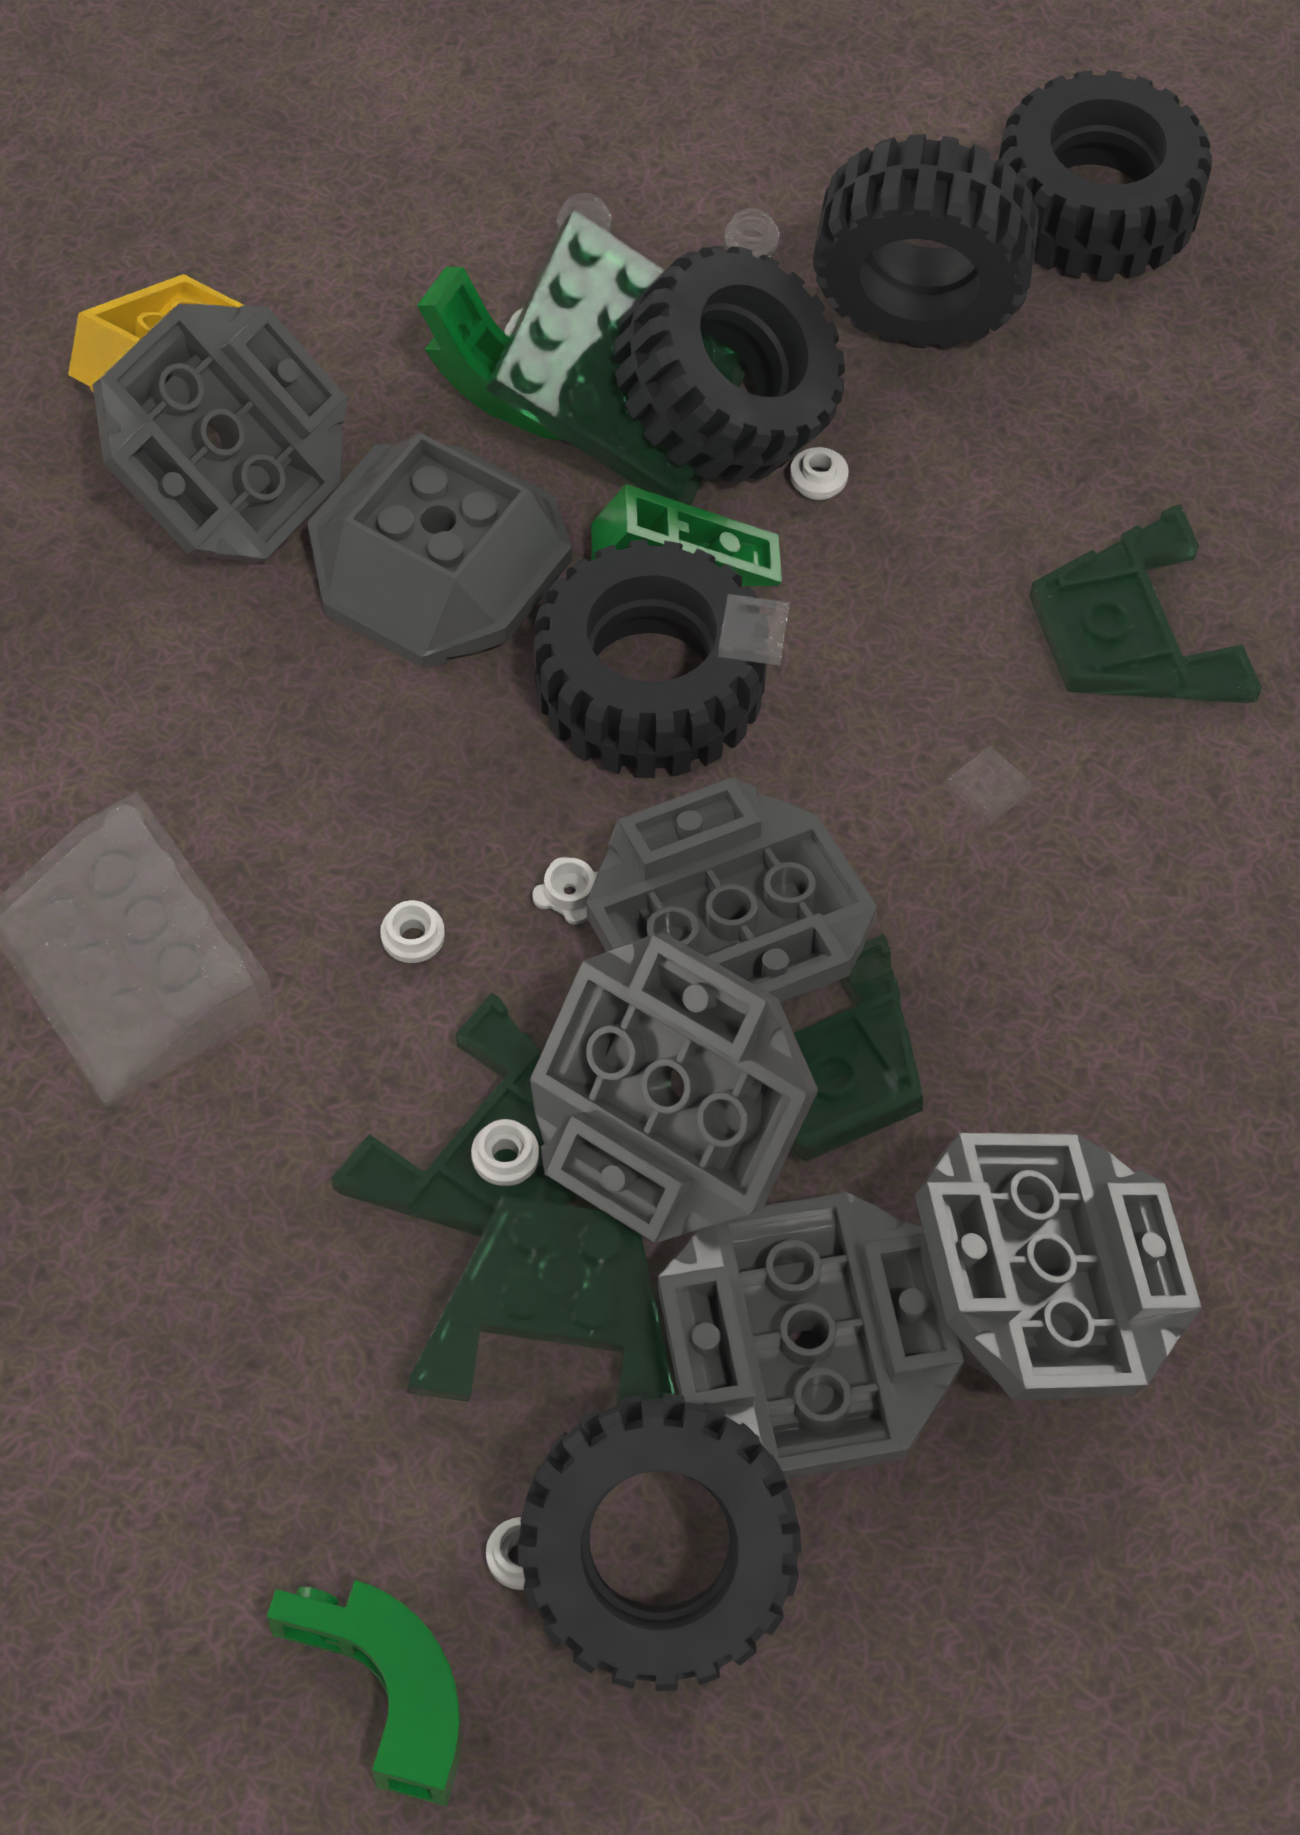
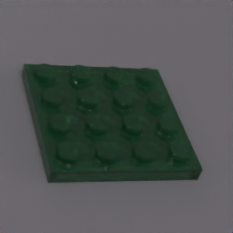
[486,210,748,505]

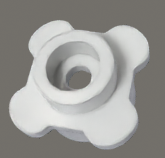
[533,857,598,924]

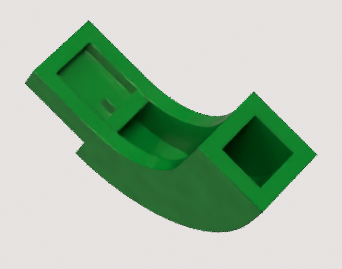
[417,266,606,442]
[267,1580,462,1807]

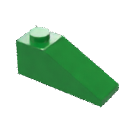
[591,484,782,586]

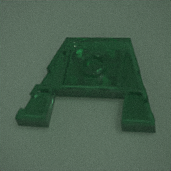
[1029,504,1262,703]
[791,934,923,1162]
[331,993,578,1252]
[407,1196,675,1406]

